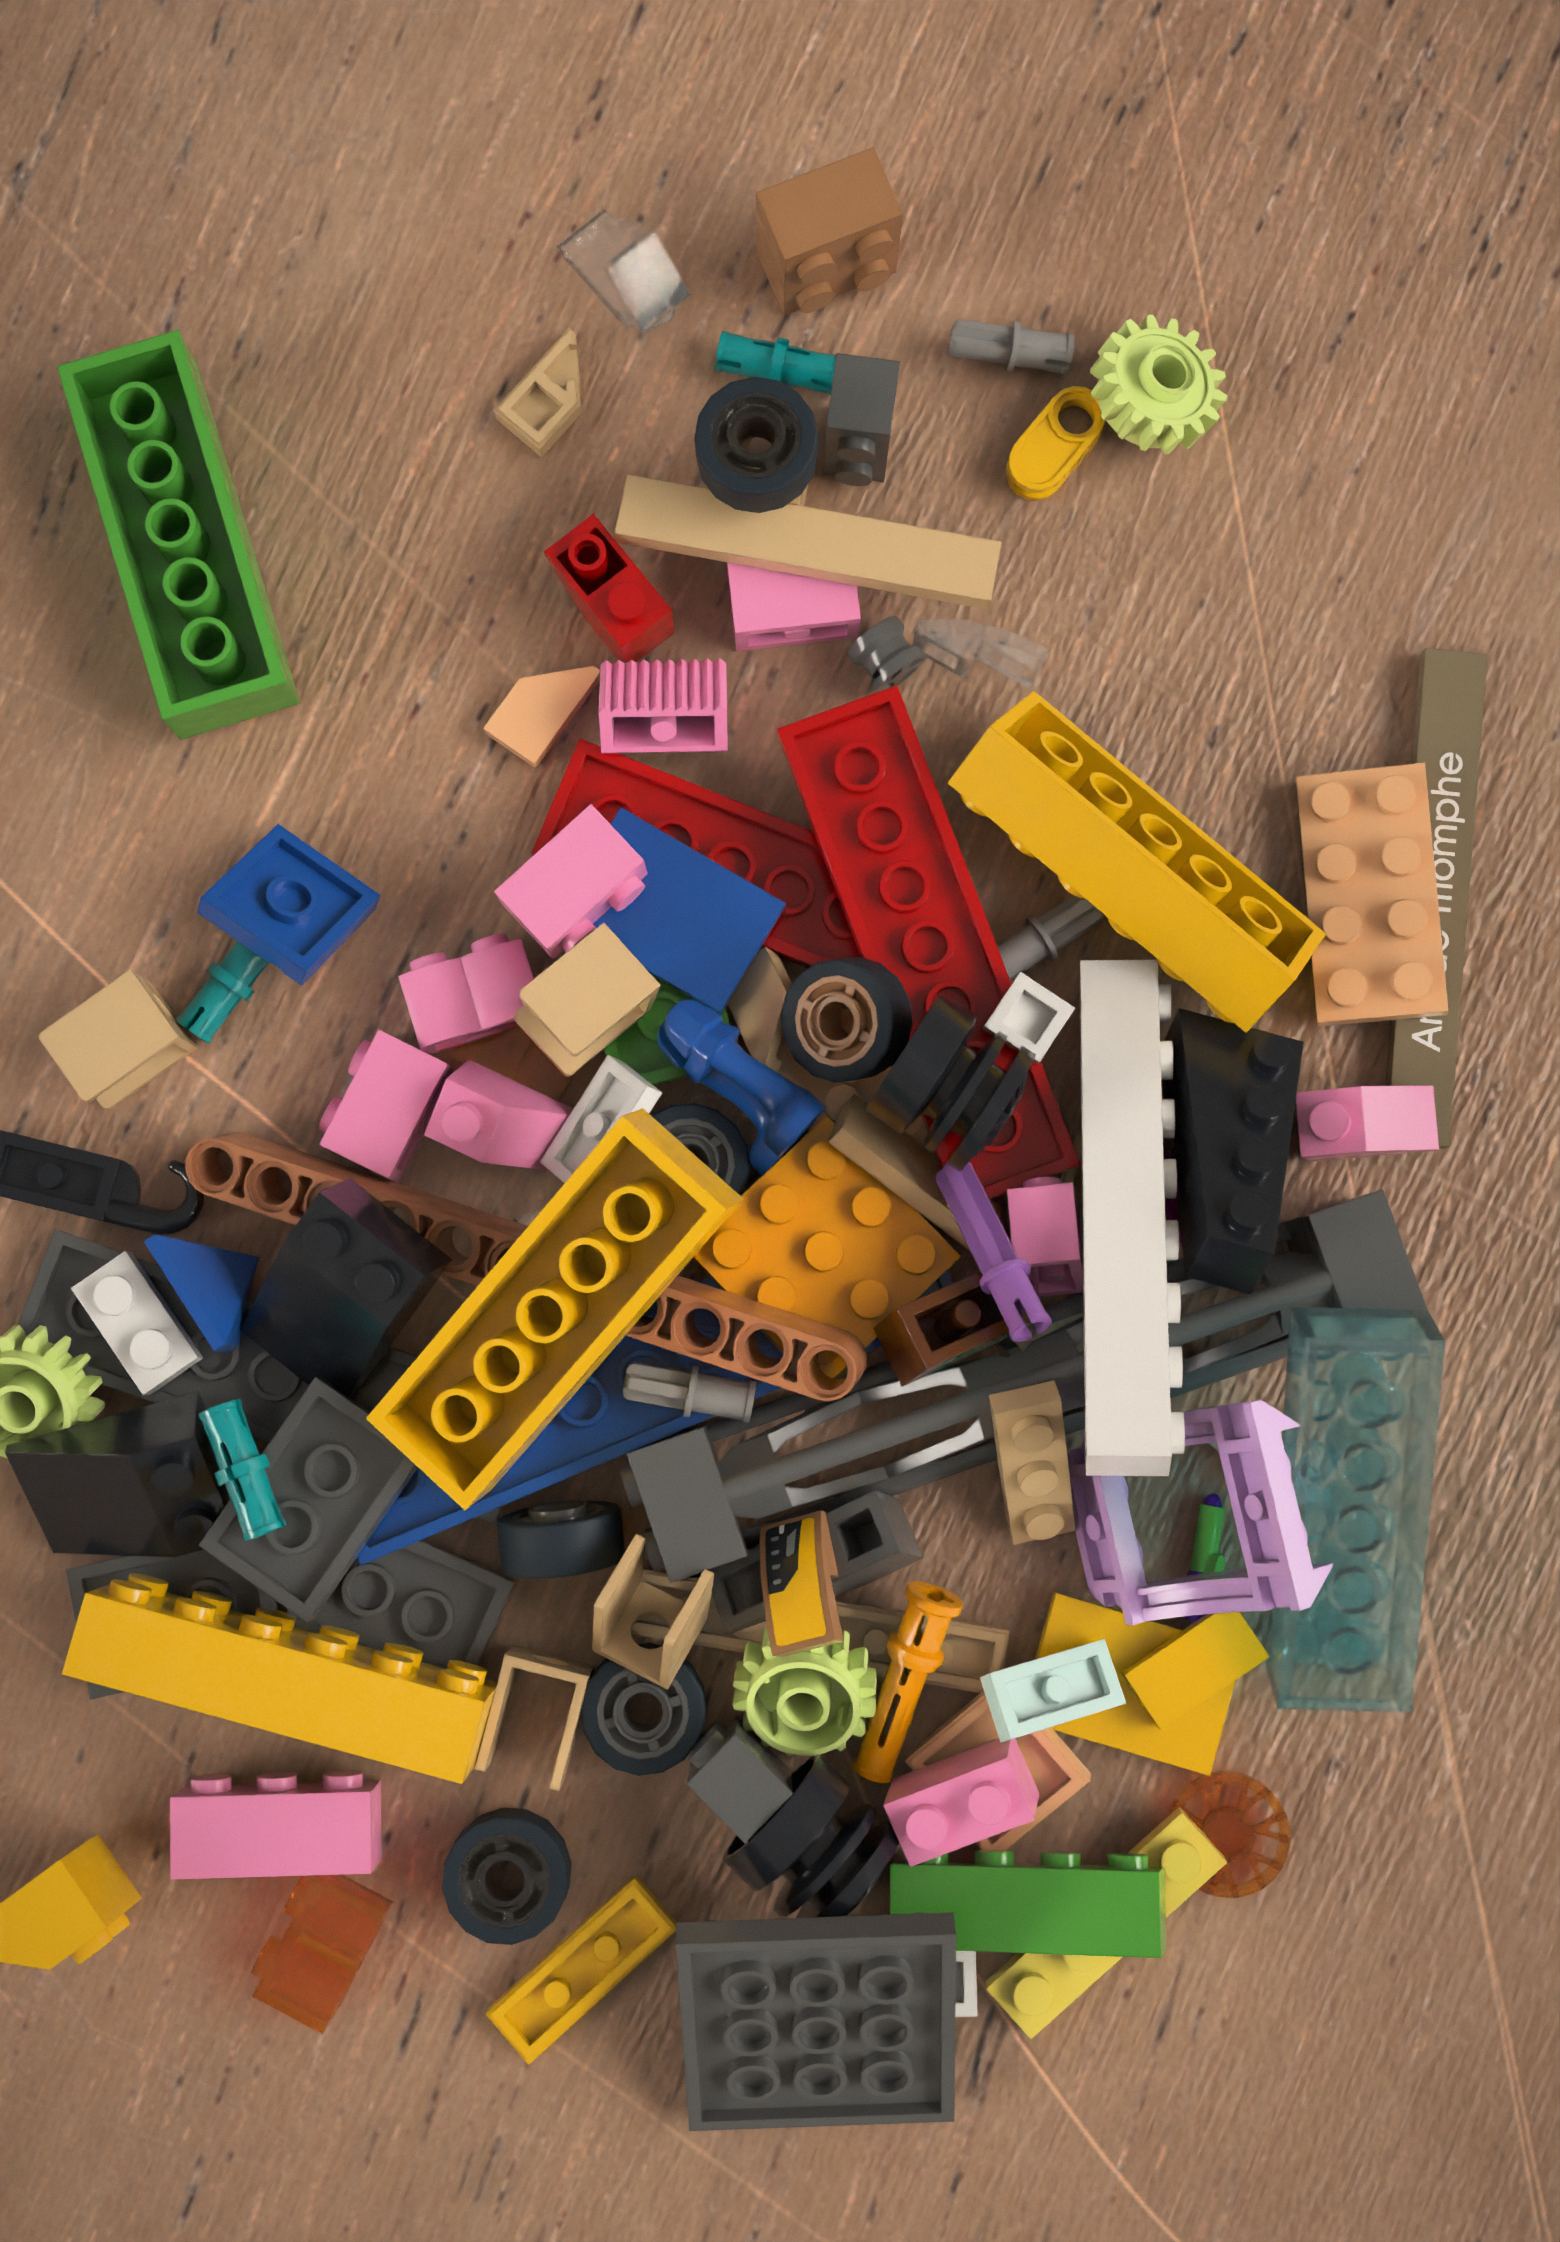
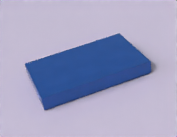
[593,807,786,1015]

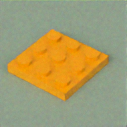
[693,1116,961,1379]

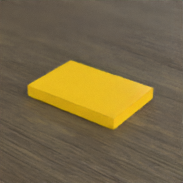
[1035,1591,1235,1776]

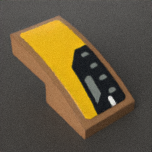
[760,1510,844,1657]

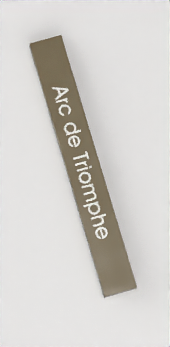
[1385,648,1488,1149]

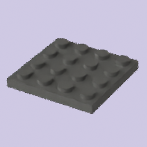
[676,1912,956,2131]

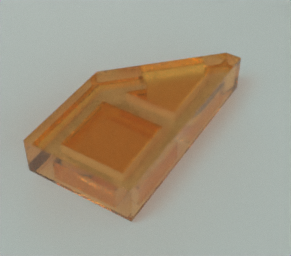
[450,1025,575,1102]

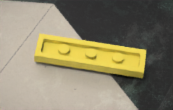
[985,1807,1227,2039]

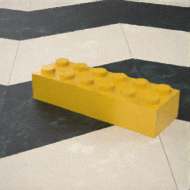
[948,691,1326,1033]
[366,1108,743,1510]
[62,1573,497,1784]

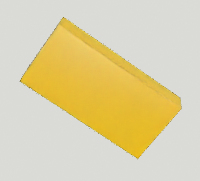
[1121,1612,1270,1731]

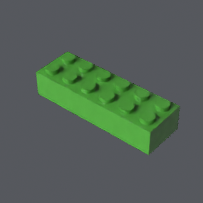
[57,329,301,740]

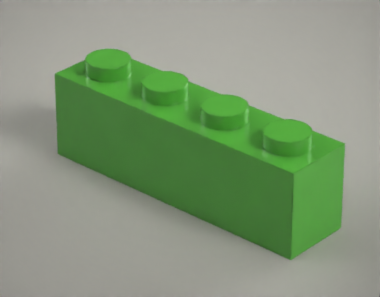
[890,1850,1166,1958]

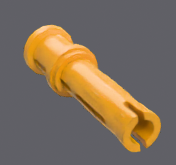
[852,1581,963,1783]

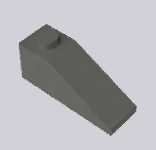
[709,1490,923,1634]

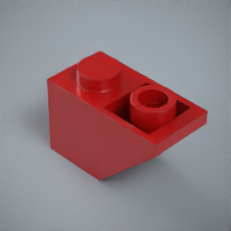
[544,513,675,663]

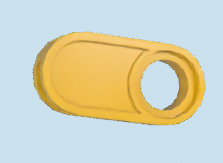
[1006,386,1106,501]

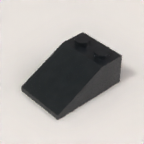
[240,1178,452,1399]
[5,1391,230,1557]

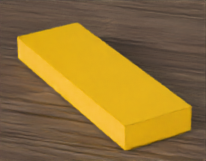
[485,1874,677,2065]

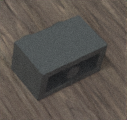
[823,353,900,486]
[687,1715,793,1843]

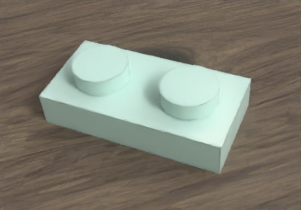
[980,1639,1126,1743]

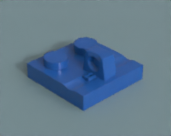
[197,824,380,986]

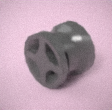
[847,616,926,693]

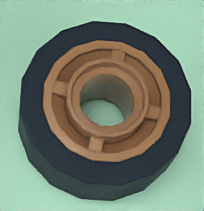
[781,957,913,1083]

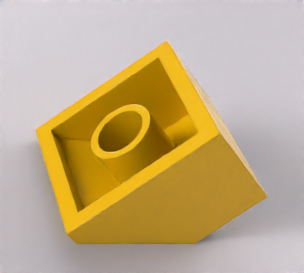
[0,1834,142,1970]

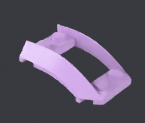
[1067,1400,1334,1625]

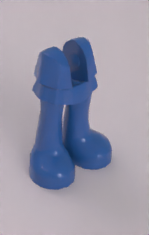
[657,1000,826,1176]

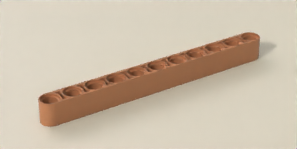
[185,1132,867,1401]

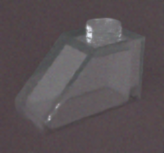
[557,209,691,333]

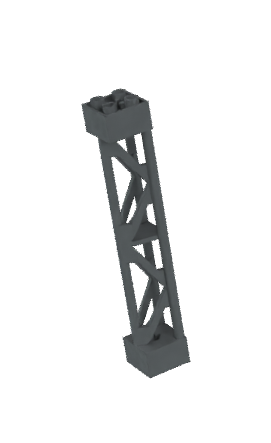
[620,1189,1430,1583]

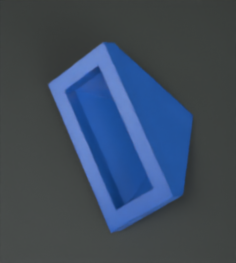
[143,1234,259,1354]

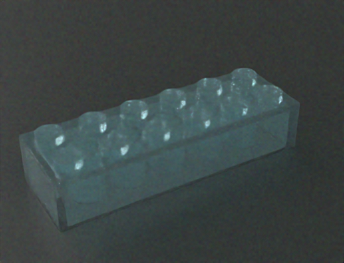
[1266,1307,1445,1712]

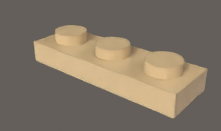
[989,1380,1076,1545]

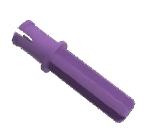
[936,1162,1052,1342]

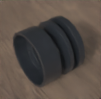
[864,993,1036,1172]
[722,1754,899,1918]

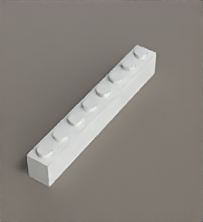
[1079,960,1185,1476]

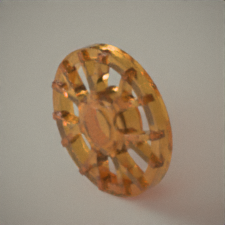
[1167,1771,1291,1898]

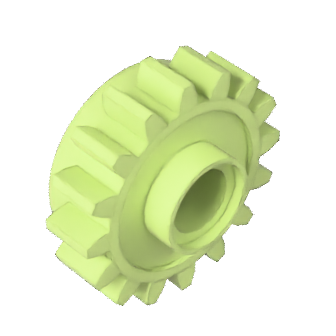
[1090,315,1227,454]
[0,1325,105,1459]
[733,1628,877,1756]

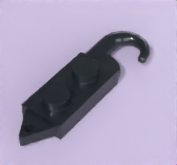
[0,1130,204,1235]

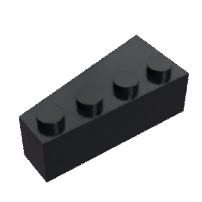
[1164,1008,1304,1294]

